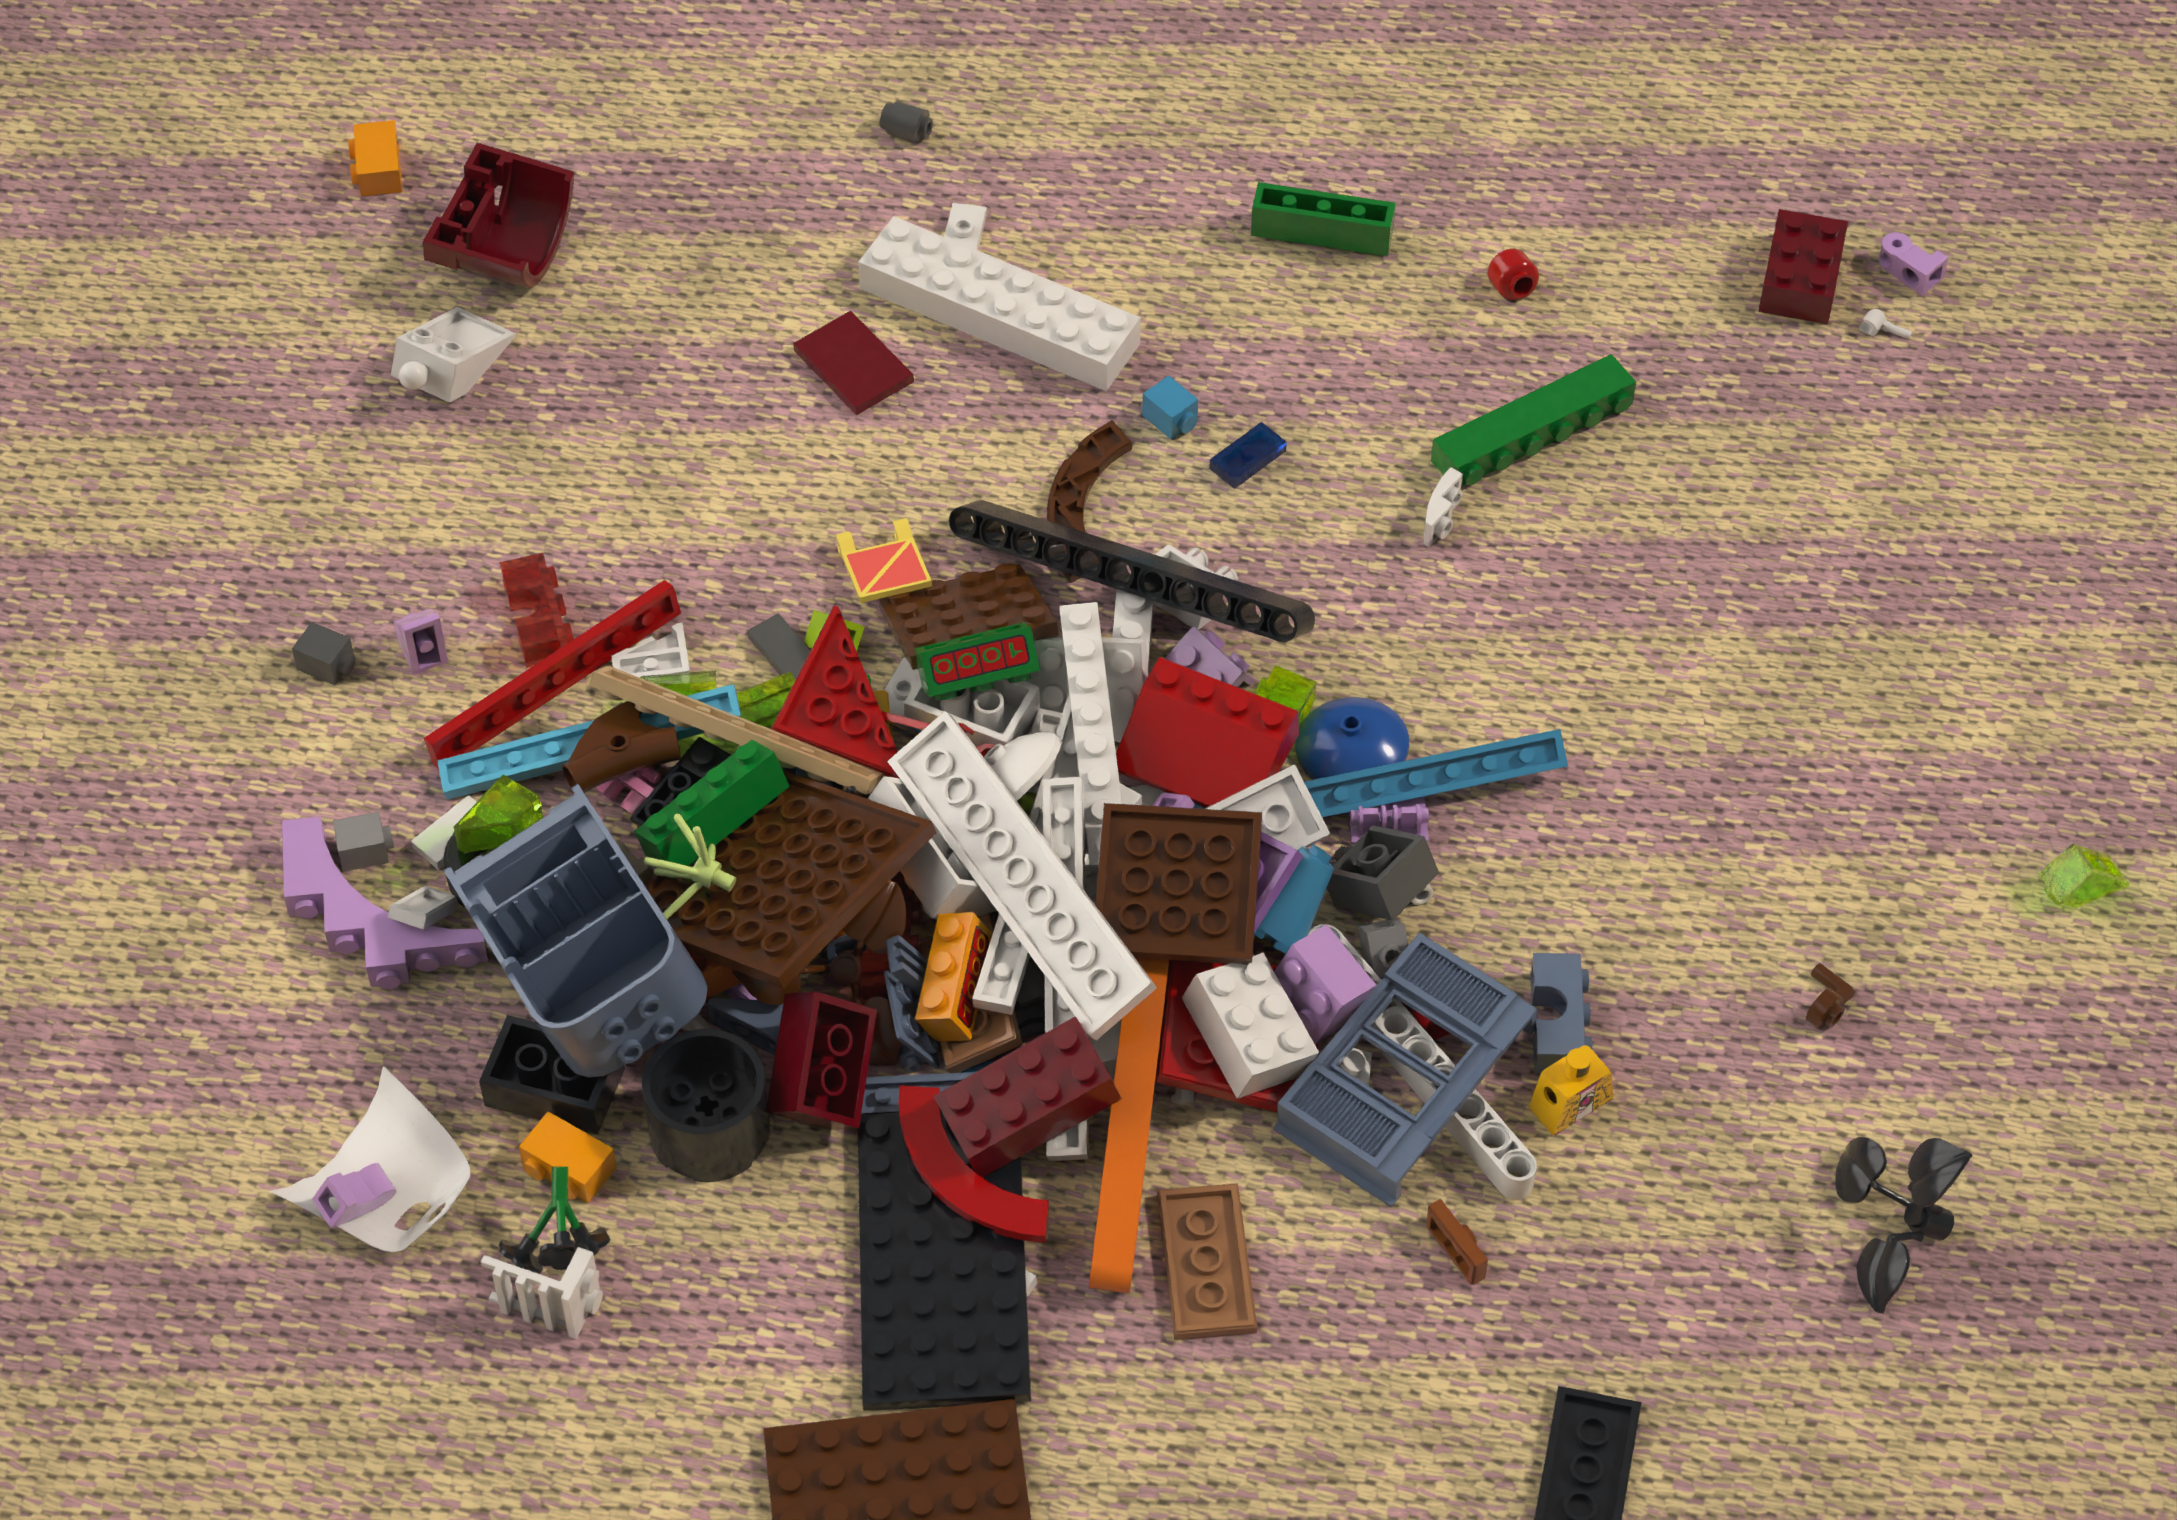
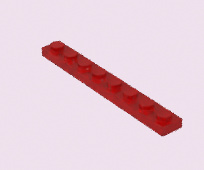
[423,580,681,770]

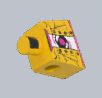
[1528,1045,1613,1136]

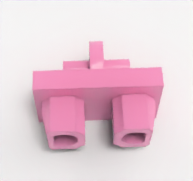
[595,765,661,816]

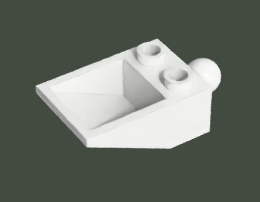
[391,307,516,403]

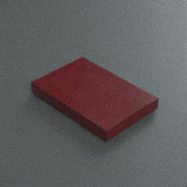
[793,310,914,415]

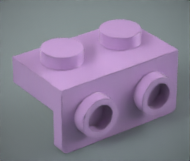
[1165,626,1255,687]

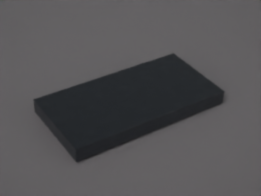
[1534,1386,1641,1520]

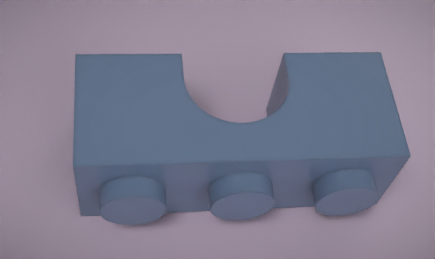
[1530,953,1592,1074]

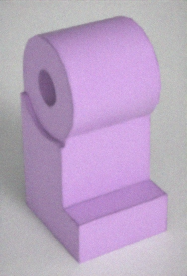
[1879,232,1948,296]
[312,1163,397,1229]

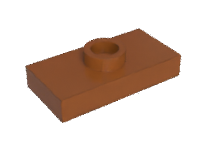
[1426,1199,1488,1285]

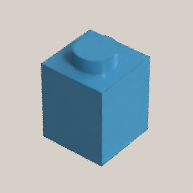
[1142,375,1198,440]

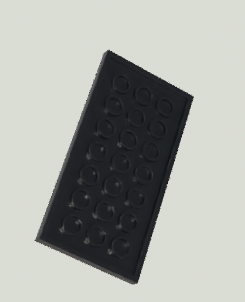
[858,1109,1031,1411]

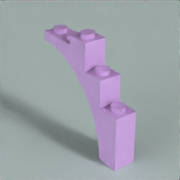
[282,816,488,989]

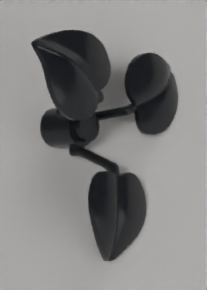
[1835,1137,1973,1314]

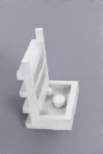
[481,1247,603,1339]

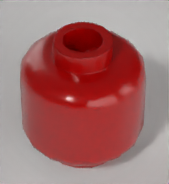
[1487,248,1539,301]

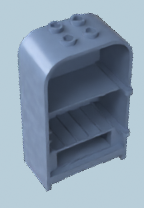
[444,784,707,1078]

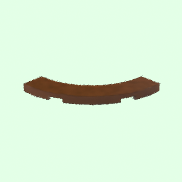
[1047,420,1132,583]

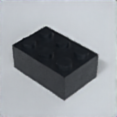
[479,1015,625,1135]

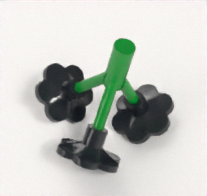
[499,1166,610,1274]

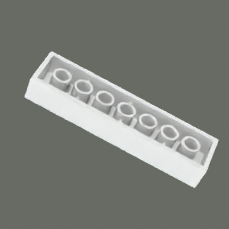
[858,216,1141,391]

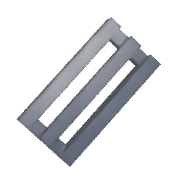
[886,935,928,997]

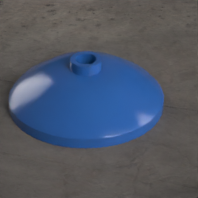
[1295,697,1409,780]

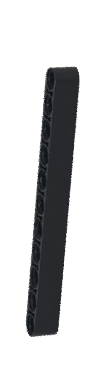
[949,500,1315,642]

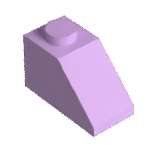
[393,609,448,675]

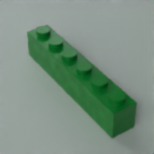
[1431,354,1636,486]

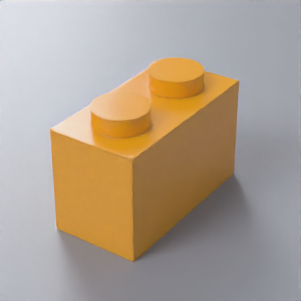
[348,120,403,197]
[519,1111,617,1203]

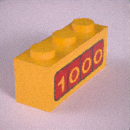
[915,912,993,1042]

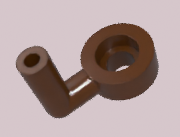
[1806,963,1855,1029]

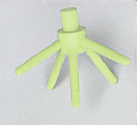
[644,814,736,919]

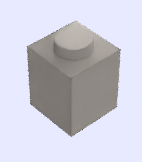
[333,812,394,872]

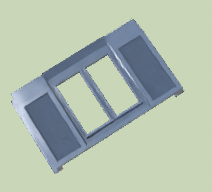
[1273,932,1539,1207]

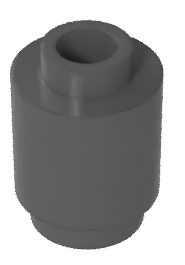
[880,101,933,143]

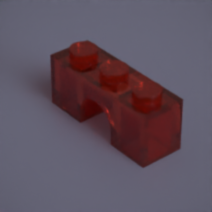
[499,553,574,669]

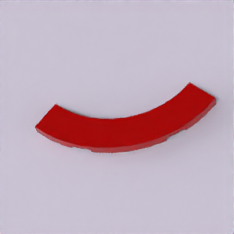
[899,1085,1049,1243]

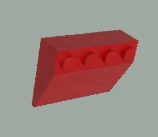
[1116,657,1299,808]

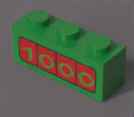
[914,622,1040,701]

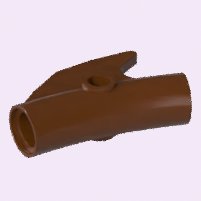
[562,701,681,793]

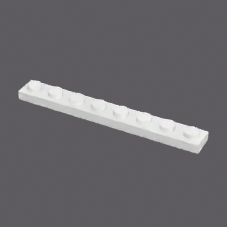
[1059,602,1122,874]

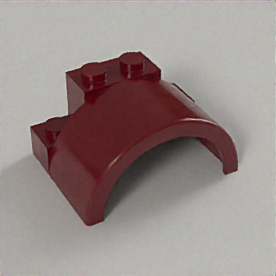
[423,142,574,289]

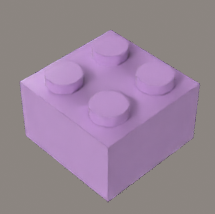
[1274,924,1376,1044]

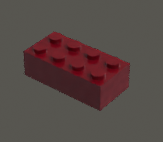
[933,1016,1122,1178]

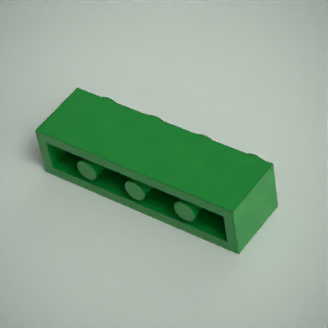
[1251,182,1396,256]
[634,739,790,879]

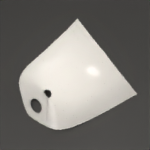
[268,1066,470,1253]

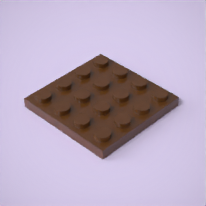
[878,563,1059,670]
[1095,803,1262,965]

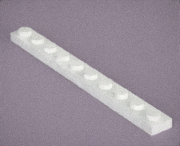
[972,690,1109,1015]
[1042,777,1089,1161]

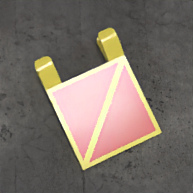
[836,518,932,603]

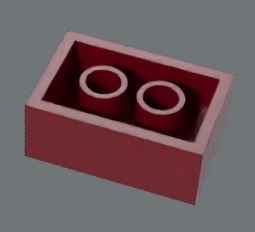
[1758,209,1848,324]
[766,991,877,1130]

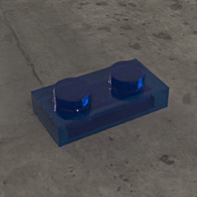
[1209,422,1287,489]

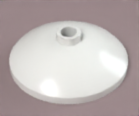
[984,732,1061,801]

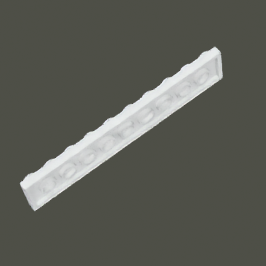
[887,711,1157,1040]

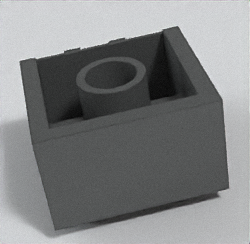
[1327,825,1439,921]

